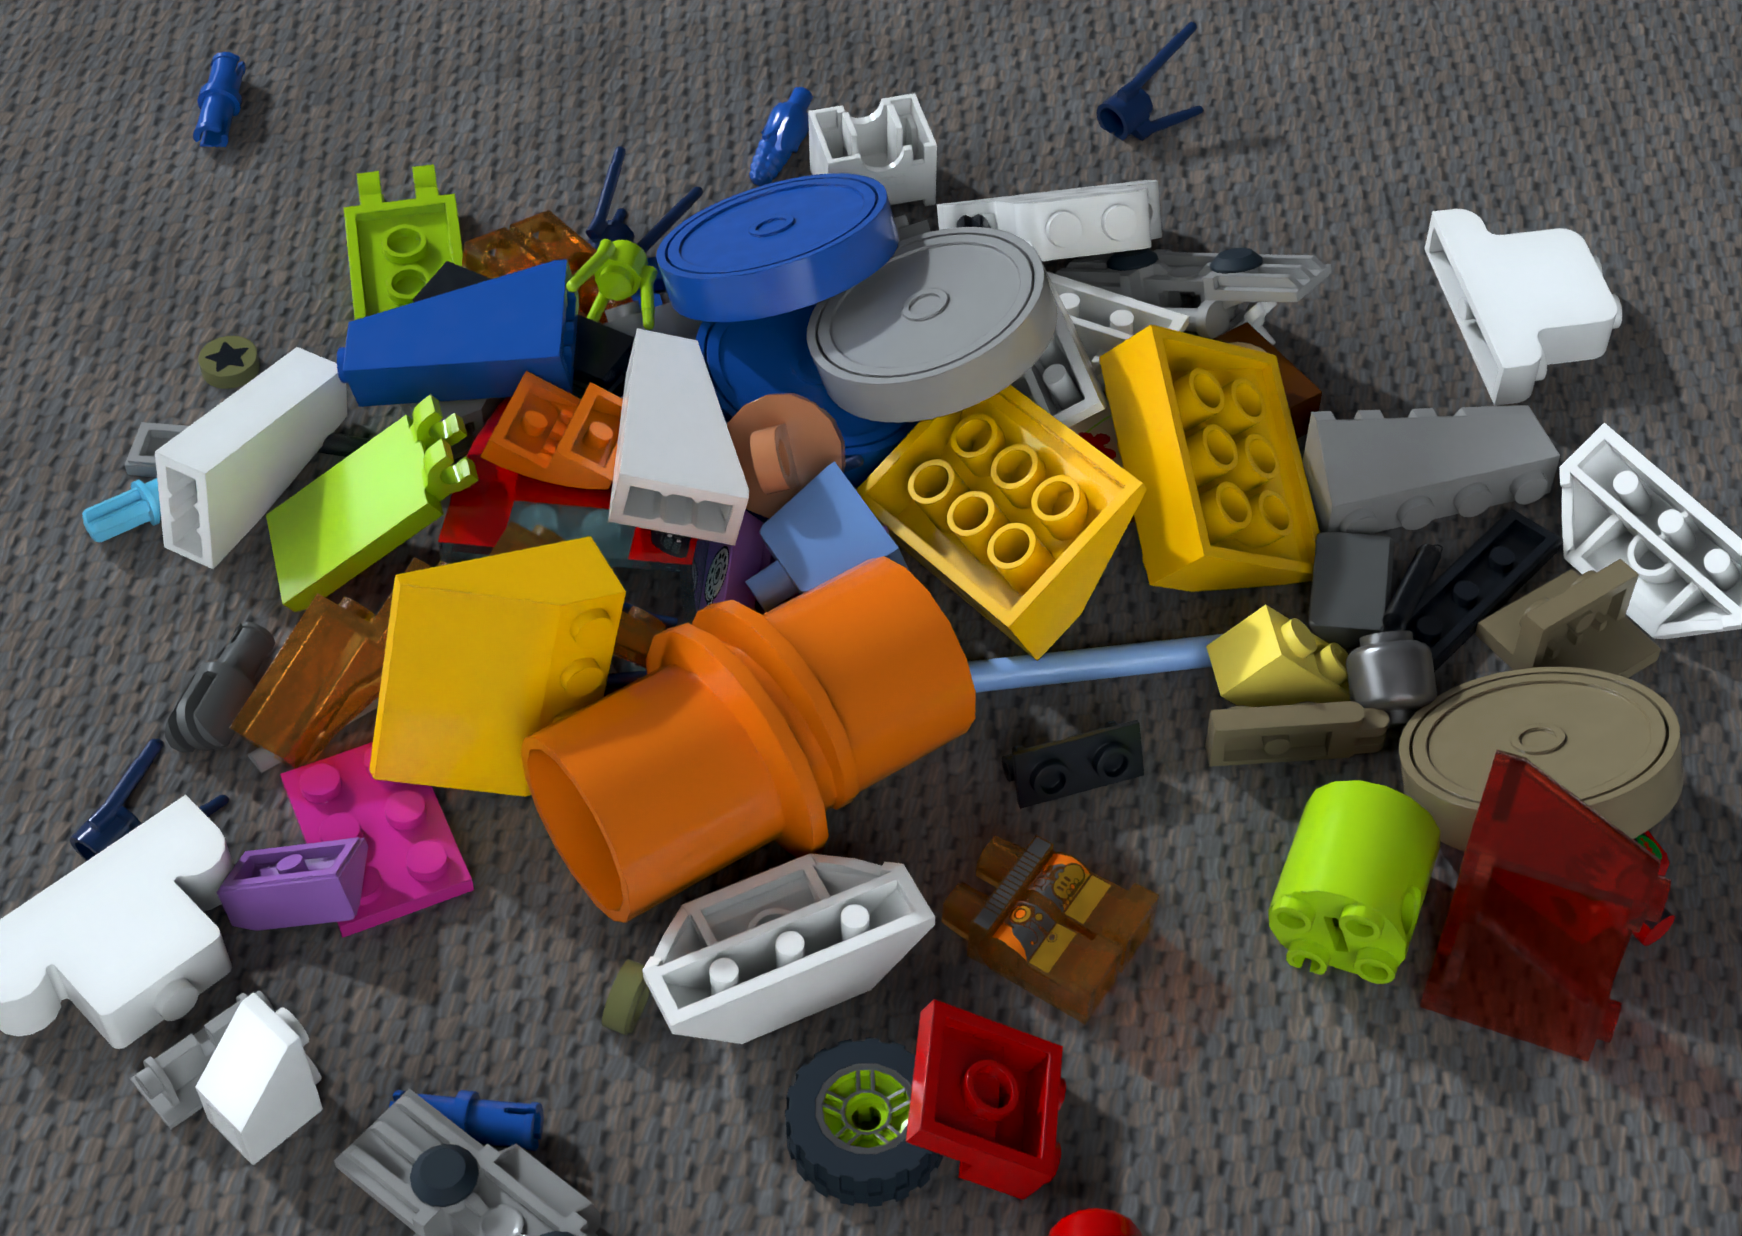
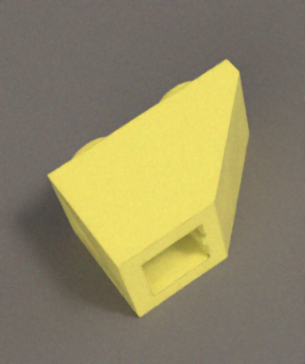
[1206,605,1351,707]

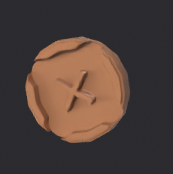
[727,393,846,519]

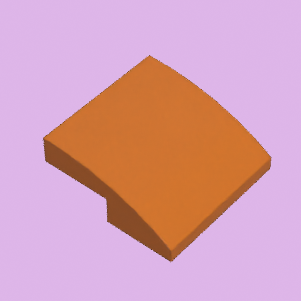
[480,371,623,490]

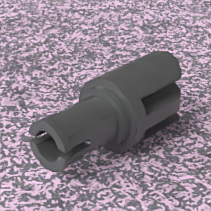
[165,621,275,752]

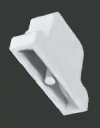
[937,180,1162,261]
[1425,209,1622,406]

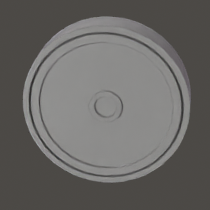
[807,227,1057,423]

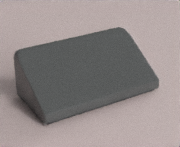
[1308,532,1394,649]

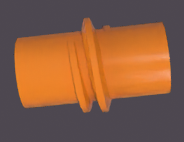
[521,556,976,923]

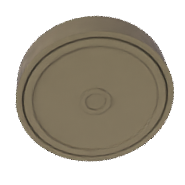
[1399,667,1684,861]

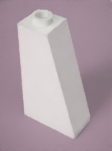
[608,328,749,546]
[155,347,348,569]

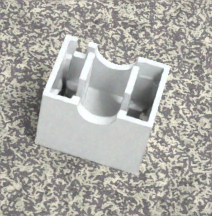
[808,93,937,206]

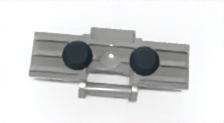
[1055,248,1332,339]
[334,1088,601,1236]

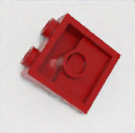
[906,999,1066,1200]

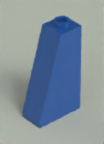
[337,259,579,407]

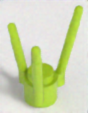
[566,239,658,330]

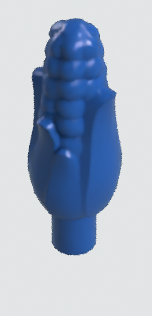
[749,87,813,186]

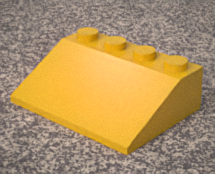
[1099,324,1320,592]
[856,385,1147,661]
[369,536,626,797]

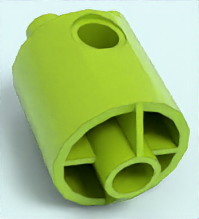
[1268,780,1441,984]

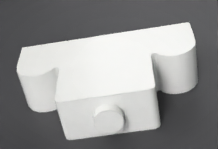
[0,795,234,1049]

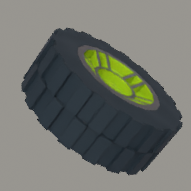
[785,1037,944,1207]

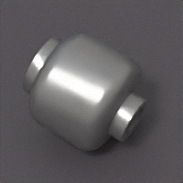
[1346,631,1437,729]

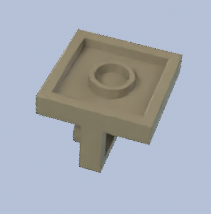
[1475,558,1661,678]

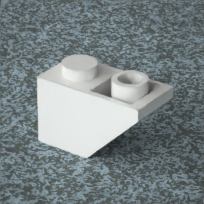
[196,992,323,1165]

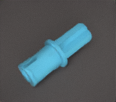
[82,478,161,543]

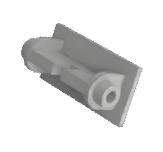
[130,991,275,1130]

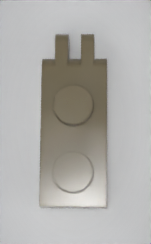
[1205,701,1389,767]

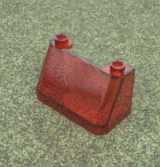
[1420,749,1672,1062]

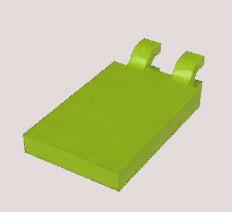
[343,164,465,320]
[266,394,479,612]

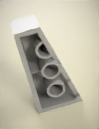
[1302,405,1560,535]

